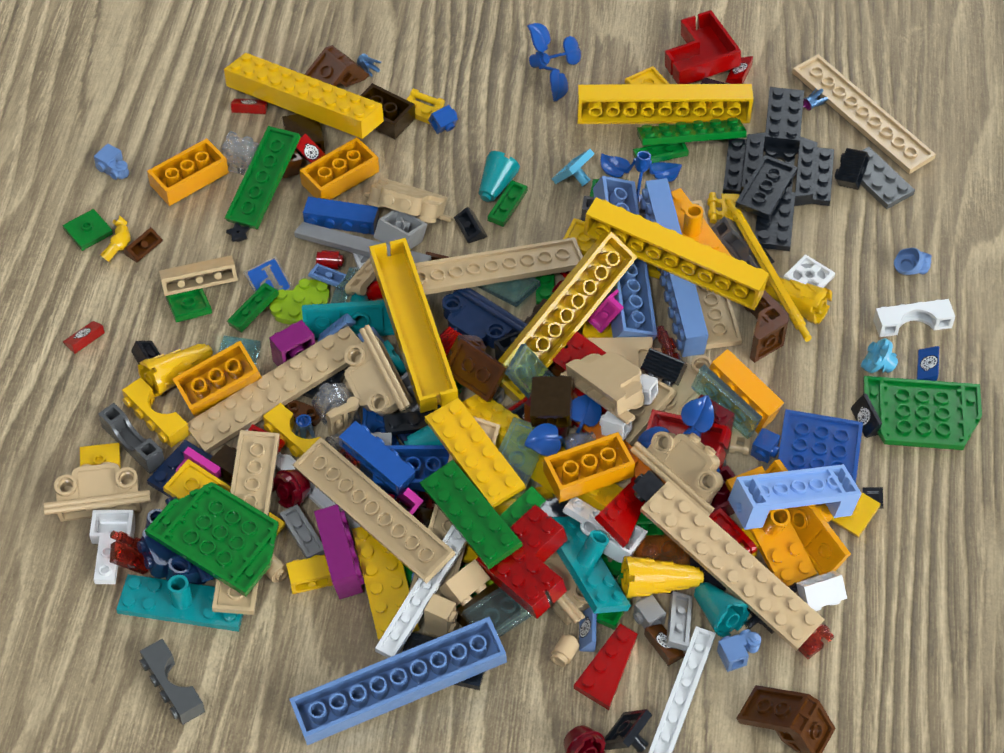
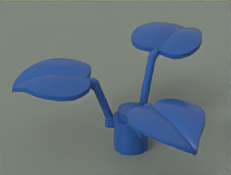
[527,23,581,102]
[600,151,682,202]
[524,394,602,456]
[637,395,720,473]

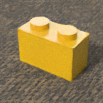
[286,555,333,594]

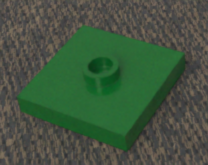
[62,208,113,251]
[166,288,212,323]

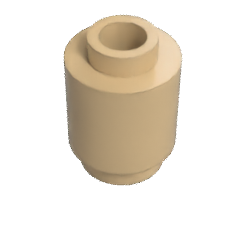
[265,554,287,582]
[551,634,579,667]

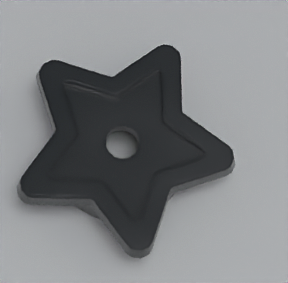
[226,223,250,242]

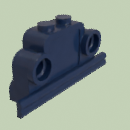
[442,288,528,349]
[137,497,214,585]

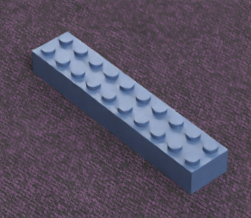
[593,176,657,340]
[640,178,709,357]
[289,616,507,745]

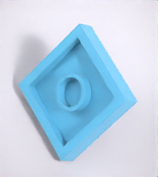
[552,149,594,186]

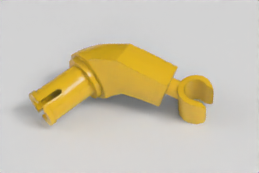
[100,215,131,262]

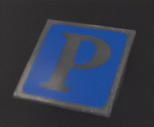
[244,256,293,293]

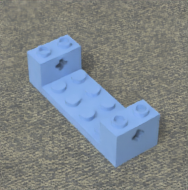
[728,464,862,530]

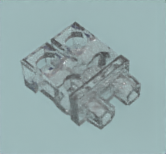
[222,131,259,175]

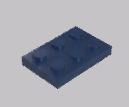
[147,440,213,498]

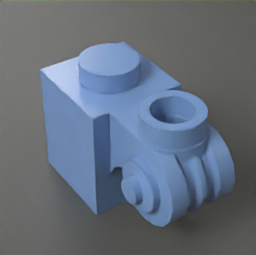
[94,144,129,180]
[717,629,761,672]

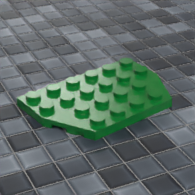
[863,376,982,450]
[145,482,279,597]

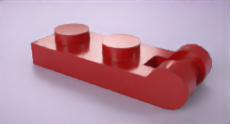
[709,508,757,554]

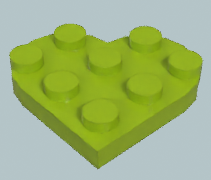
[269,278,330,325]

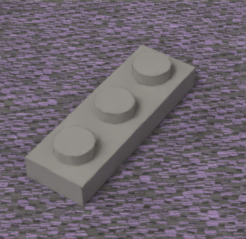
[280,504,325,559]
[666,591,693,651]

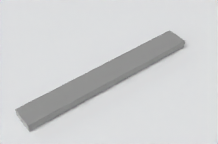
[294,222,431,263]

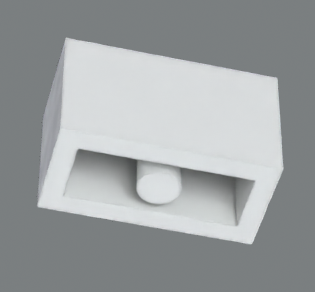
[796,571,847,611]

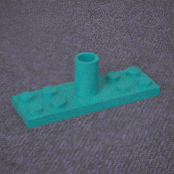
[302,293,395,340]
[549,516,631,614]
[116,574,244,632]

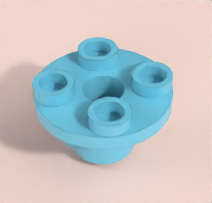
[861,338,898,373]

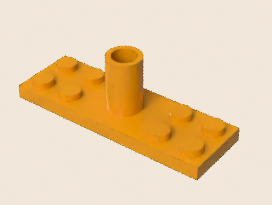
[671,188,732,257]
[765,459,851,575]
[725,466,817,587]

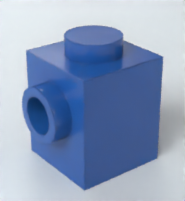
[428,105,458,134]
[750,428,780,463]

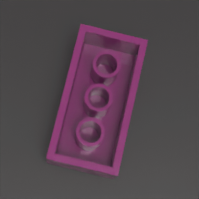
[314,504,365,600]

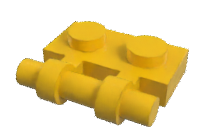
[707,192,739,224]

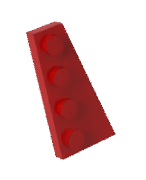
[595,478,645,548]
[574,623,638,710]

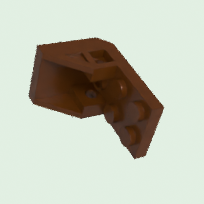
[304,45,369,87]
[744,290,789,363]
[447,335,509,402]
[736,685,836,753]

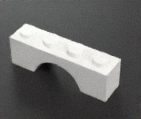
[873,299,955,337]
[599,374,658,441]

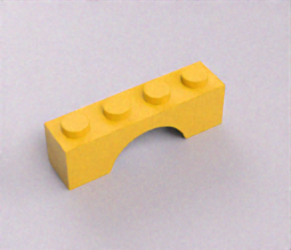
[122,377,190,448]
[263,403,321,458]

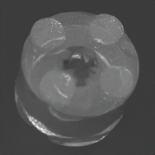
[311,383,353,426]

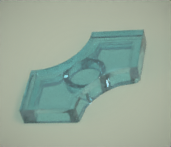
[331,267,360,303]

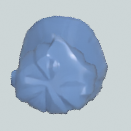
[894,247,932,275]

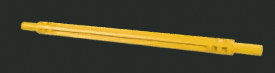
[726,199,812,342]

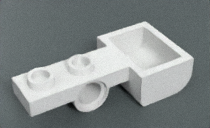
[563,497,648,563]
[89,510,135,584]

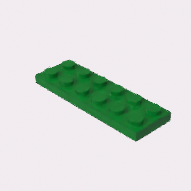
[637,118,747,146]
[225,126,301,230]
[420,460,523,569]

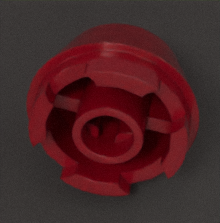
[272,469,311,508]
[563,725,606,753]

